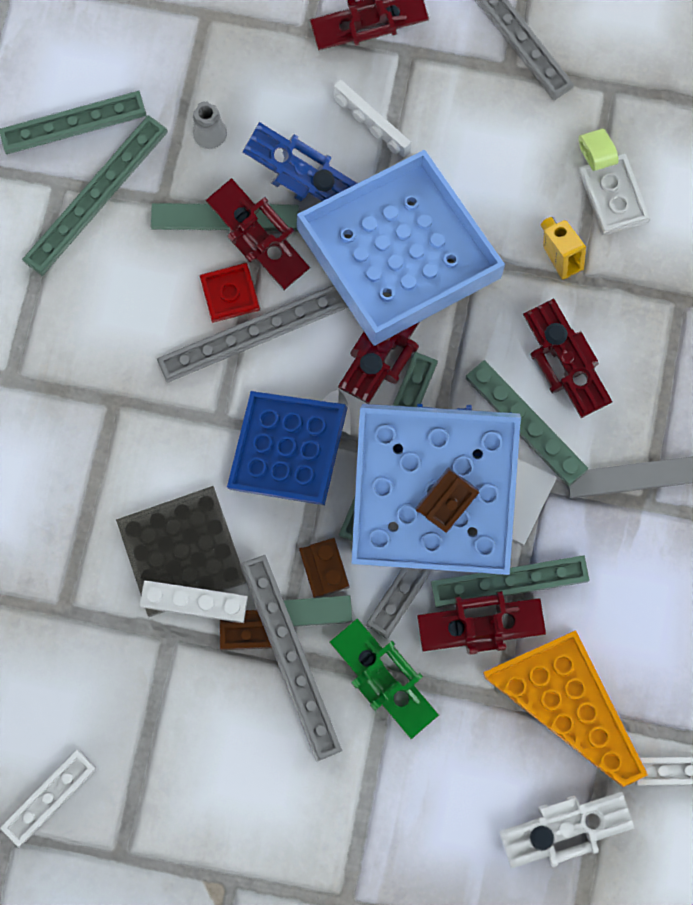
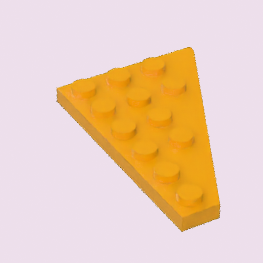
[483,630,648,787]

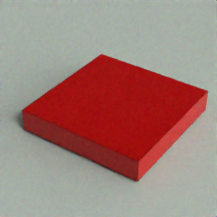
[199,263,260,323]

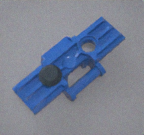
[242,122,358,202]

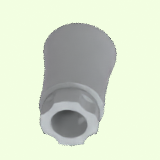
[193,101,227,149]

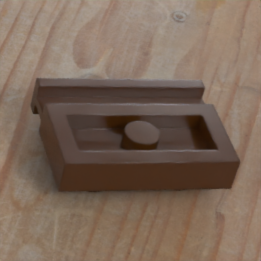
[416,467,480,533]
[299,537,350,598]
[220,610,272,650]

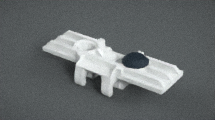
[499,792,634,868]

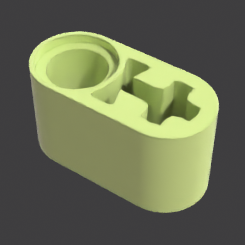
[579,128,619,171]

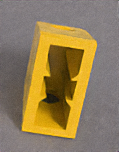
[540,217,586,280]

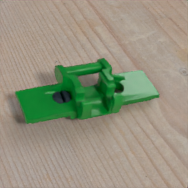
[329,618,439,739]

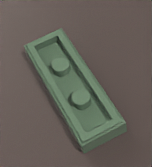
[283,595,352,627]

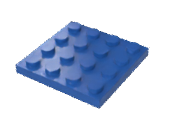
[227,391,348,506]

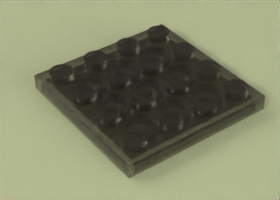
[116,486,247,617]

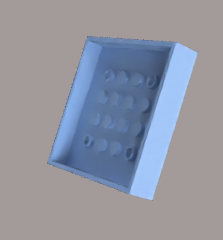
[297,150,505,346]
[352,404,521,575]

